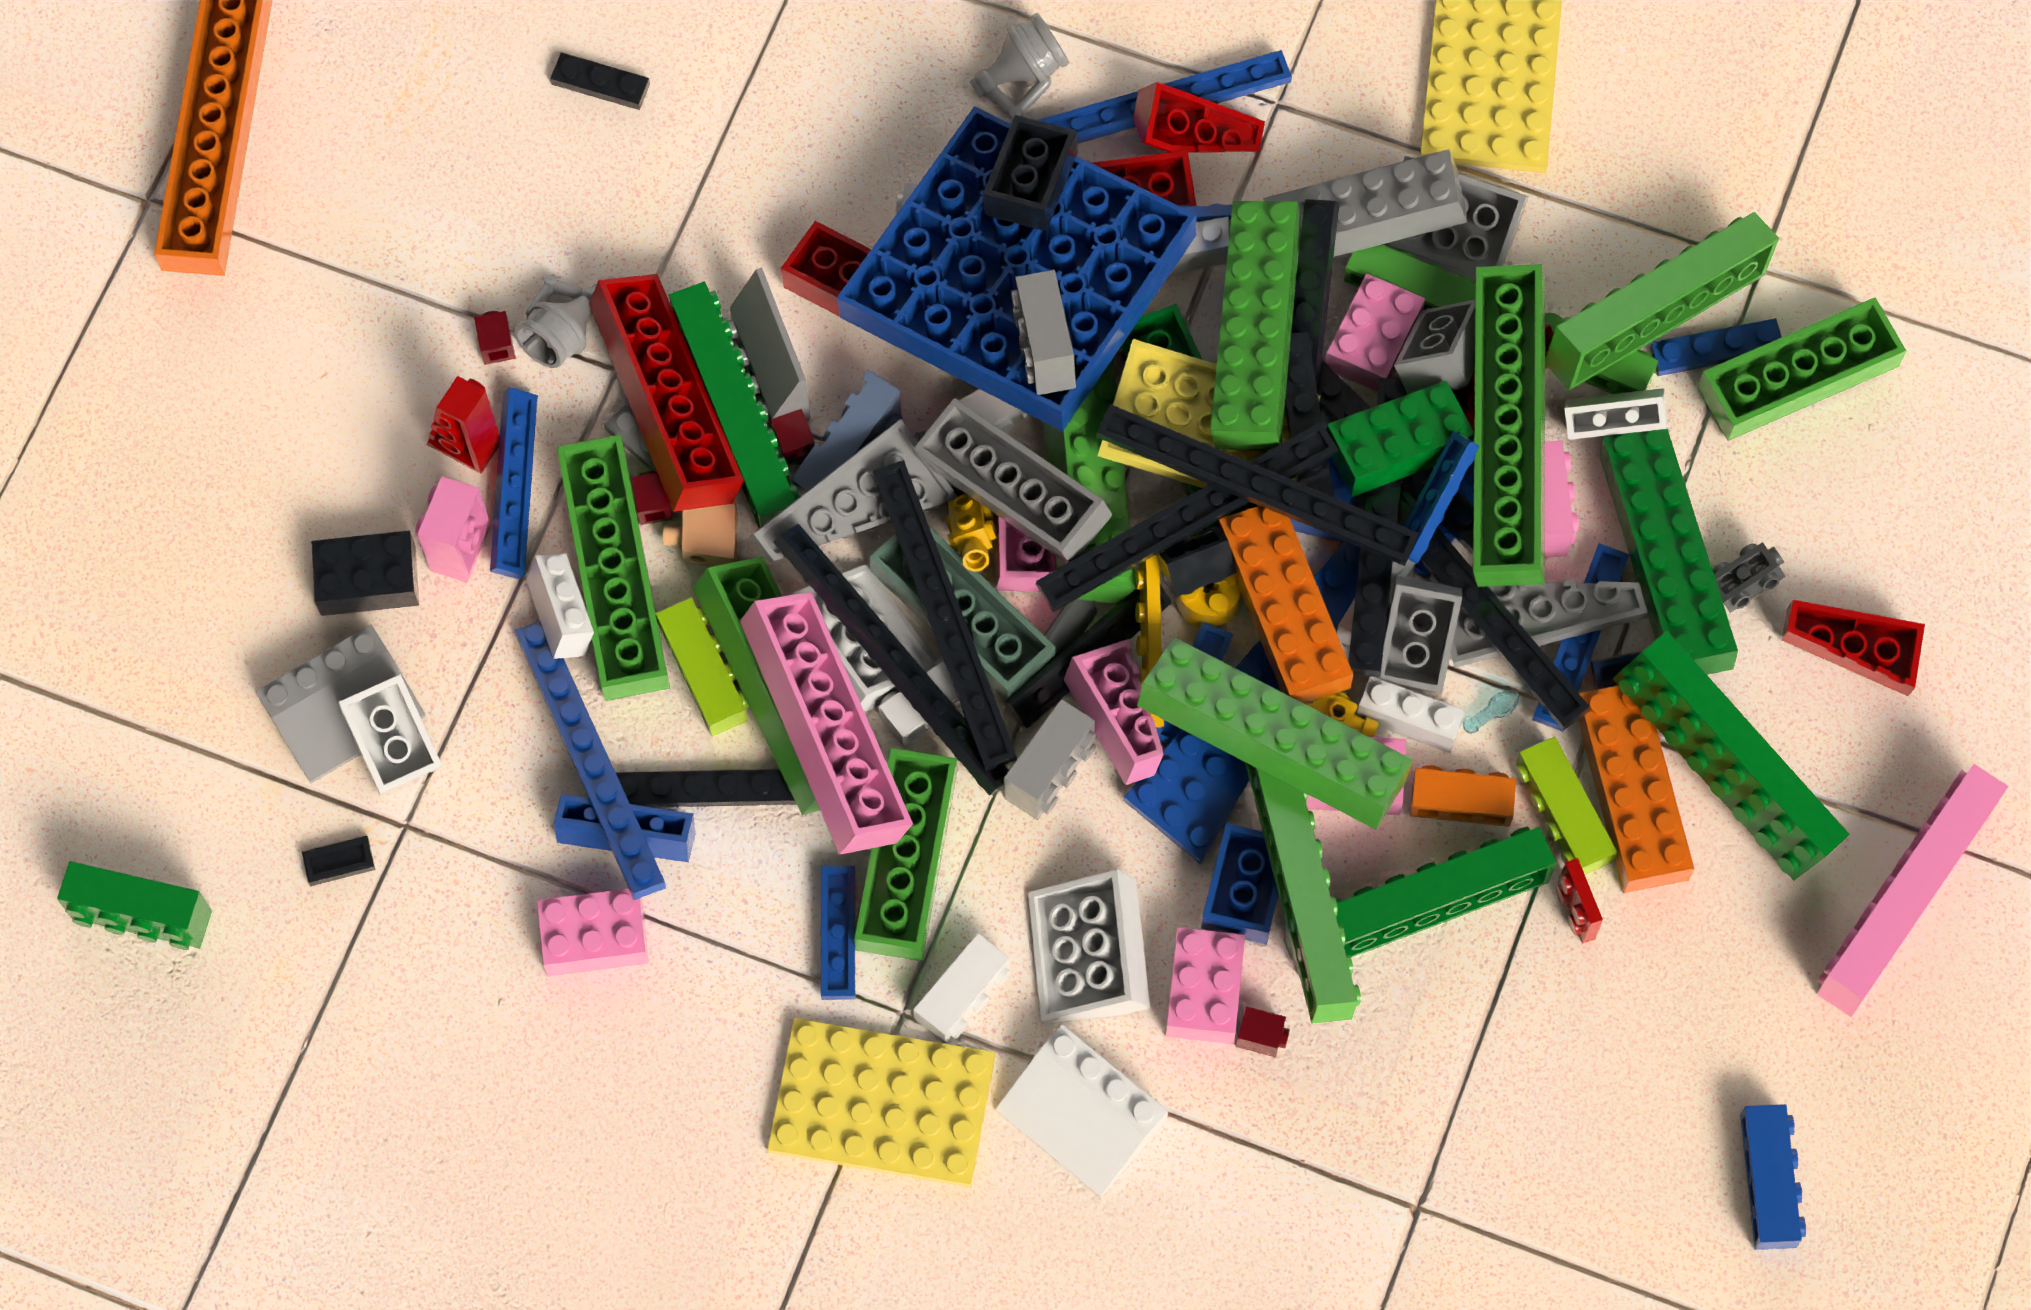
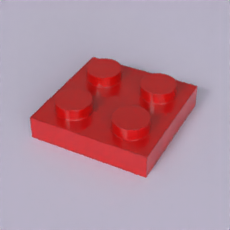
[1556,858,1603,944]

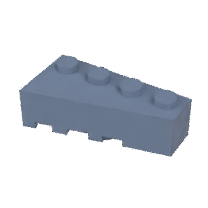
[791,369,902,496]

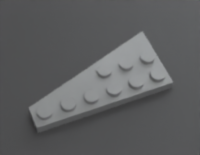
[750,419,958,562]
[1429,575,1648,668]

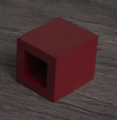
[474,311,516,365]
[771,409,815,465]
[632,471,673,525]
[1236,1006,1290,1058]

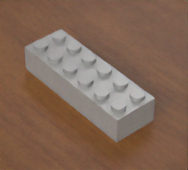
[1263,149,1467,264]
[913,398,1112,563]

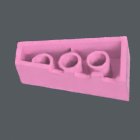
[1064,639,1164,785]

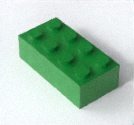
[1326,381,1475,497]
[57,861,212,950]

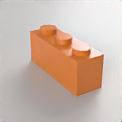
[1410,765,1516,827]

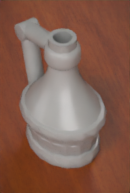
[970,13,1070,118]
[514,275,597,368]

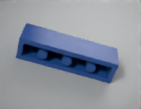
[554,794,696,863]
[1740,1104,1806,1250]

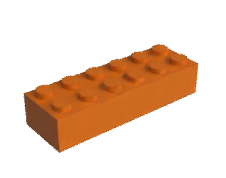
[1218,506,1353,704]
[1578,686,1695,894]

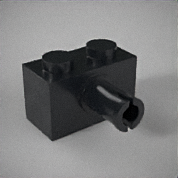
[1157,526,1237,597]

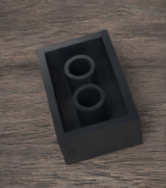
[983,115,1078,232]
[311,530,420,616]

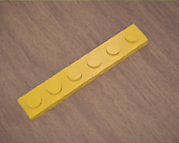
[1135,554,1164,728]

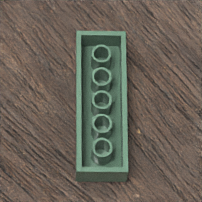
[869,526,1055,701]

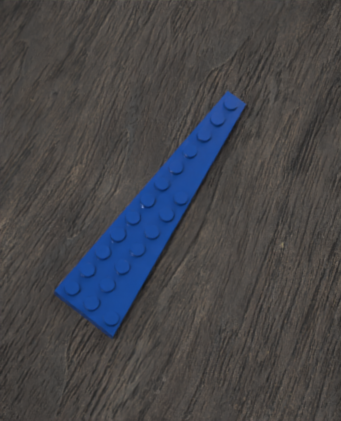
[1123,541,1361,864]

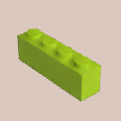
[656,597,750,737]
[1515,736,1617,875]

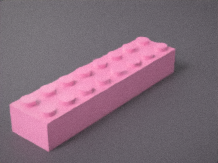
[740,592,913,855]
[1817,764,2009,1017]

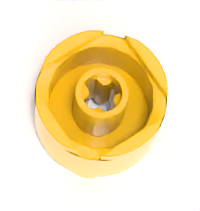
[1175,574,1242,628]

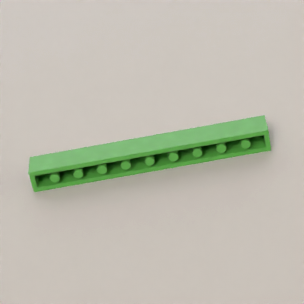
[1344,244,1659,394]
[1245,762,1361,1024]

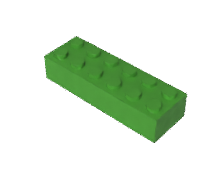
[1697,297,1907,441]
[854,748,958,961]

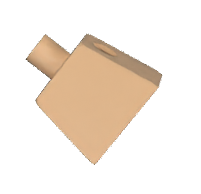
[663,501,738,567]

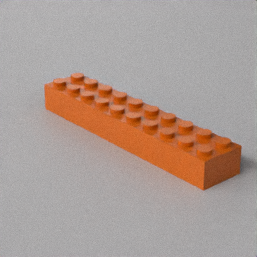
[154,0,273,276]

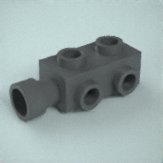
[1713,542,1786,613]

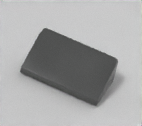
[1044,599,1098,657]

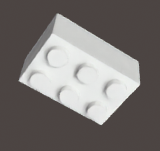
[338,674,442,795]

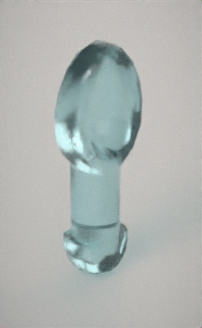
[1463,690,1520,734]

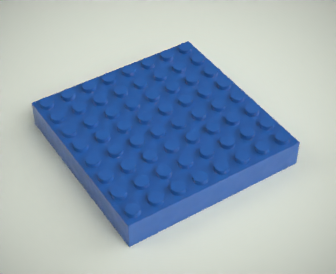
[837,106,1197,432]

